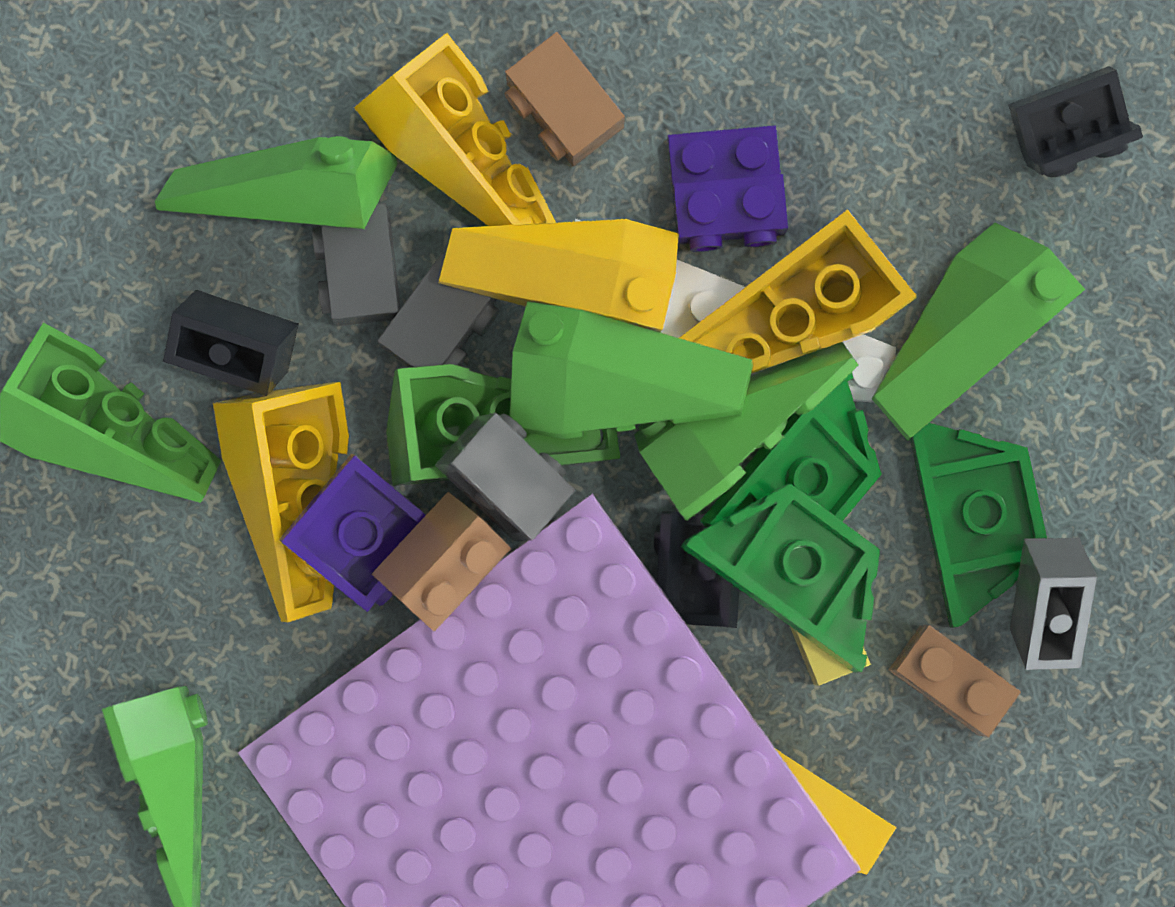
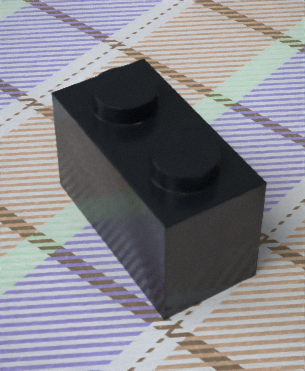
[163,290,299,396]

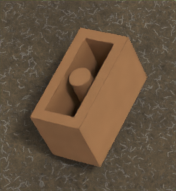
[504,32,625,167]
[372,492,511,632]
[889,625,1021,738]

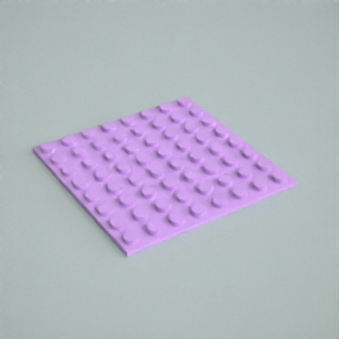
[238,494,860,907]

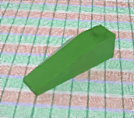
[155,136,397,229]
[871,223,1085,441]
[510,301,753,439]
[0,322,222,503]
[634,342,859,521]
[386,364,620,486]
[102,686,208,907]

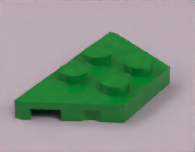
[700,372,882,527]
[910,423,1047,628]
[681,484,880,673]

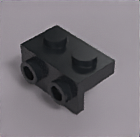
[1008,66,1143,177]
[654,511,739,628]

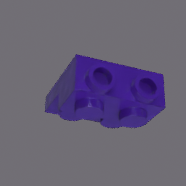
[667,125,788,252]
[280,453,426,612]

